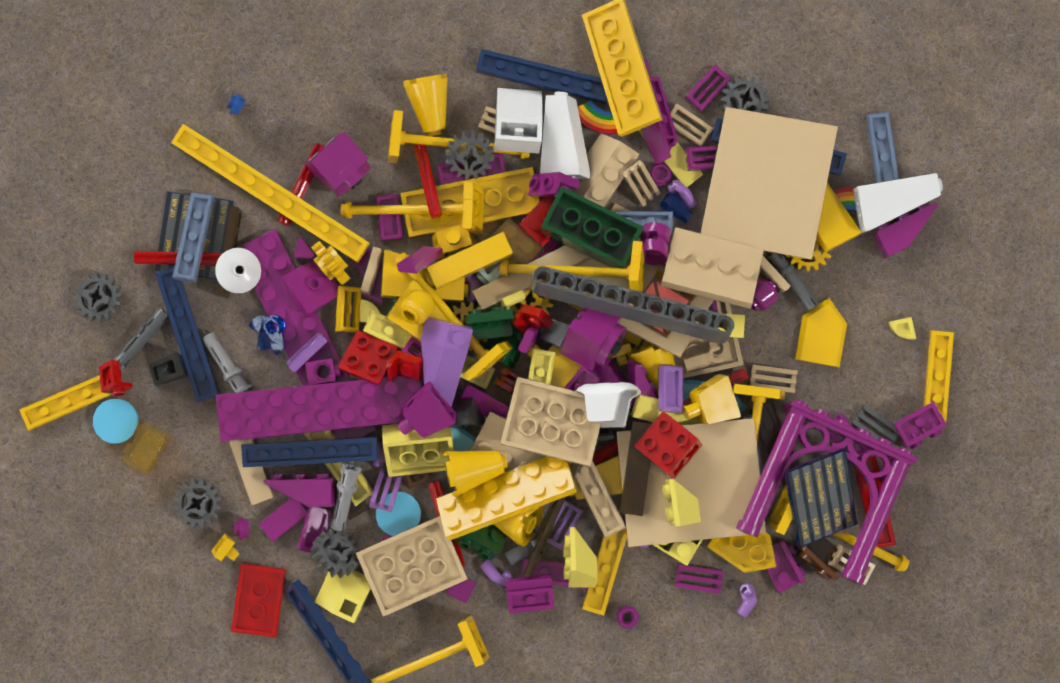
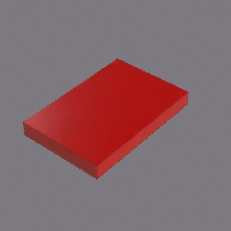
[231,563,287,638]

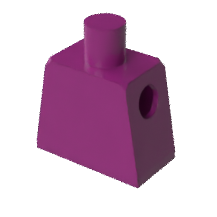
[398,381,456,438]

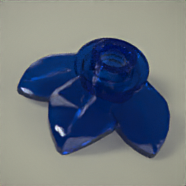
[249,315,286,355]

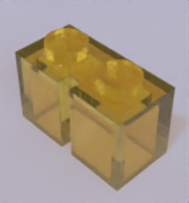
[121,422,172,475]

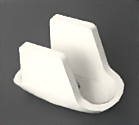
[576,382,641,428]

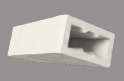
[540,92,590,179]
[853,173,943,233]

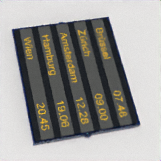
[155,191,234,280]
[784,448,858,547]

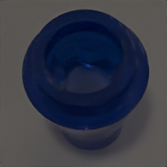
[659,191,693,223]

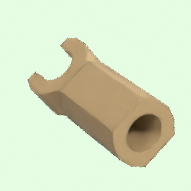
[682,346,724,372]

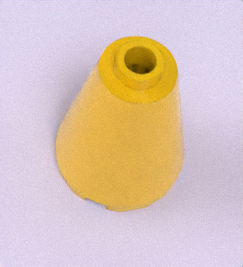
[403,73,448,136]
[627,341,675,397]
[443,451,508,497]
[494,506,544,546]

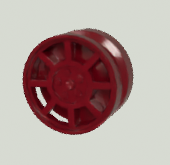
[494,368,521,395]

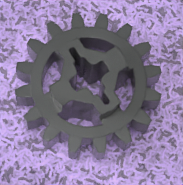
[720,75,770,113]
[445,130,494,180]
[72,273,124,322]
[173,479,223,528]
[310,529,359,578]

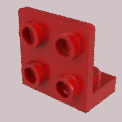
[338,330,399,385]
[635,412,703,479]

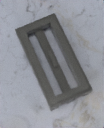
[851,405,898,446]

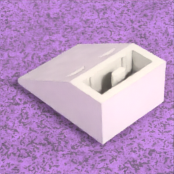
[494,88,542,153]

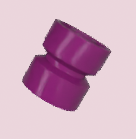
[641,222,671,265]

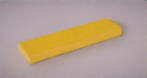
[924,330,954,422]
[20,375,111,431]
[582,528,627,616]

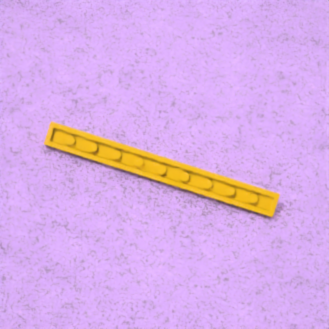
[171,124,370,262]

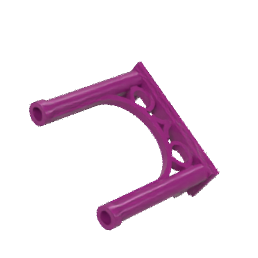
[736,399,918,585]

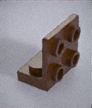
[795,537,848,581]

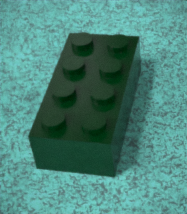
[540,186,644,268]

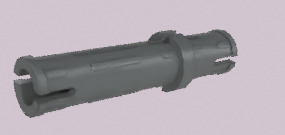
[768,253,819,312]
[114,307,169,368]

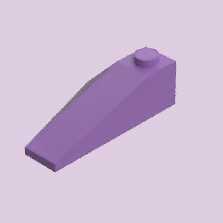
[421,317,473,407]

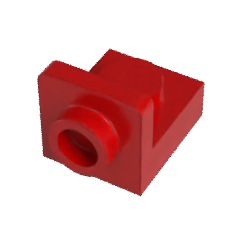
[512,304,554,335]
[386,350,423,382]
[99,359,133,397]

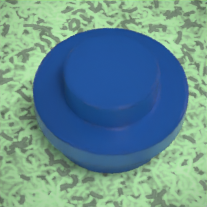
[227,93,246,115]

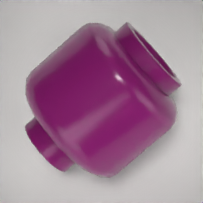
[751,278,778,311]

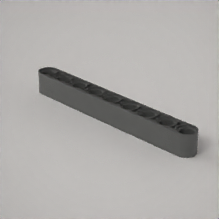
[531,266,734,344]

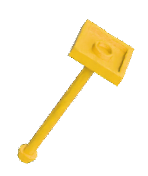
[388,110,530,163]
[341,182,484,234]
[500,241,645,305]
[395,252,513,381]
[733,384,785,445]
[767,484,910,572]
[371,615,490,683]

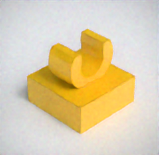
[613,339,632,366]
[211,533,240,561]

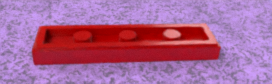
[853,456,896,548]

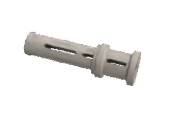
[202,332,253,393]
[331,462,362,531]

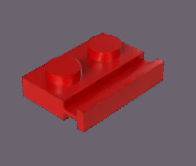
[518,195,555,248]

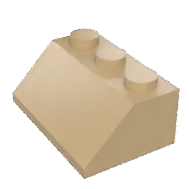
[570,133,639,207]

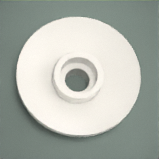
[215,248,261,293]

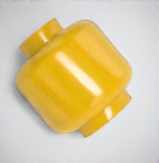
[400,290,435,325]

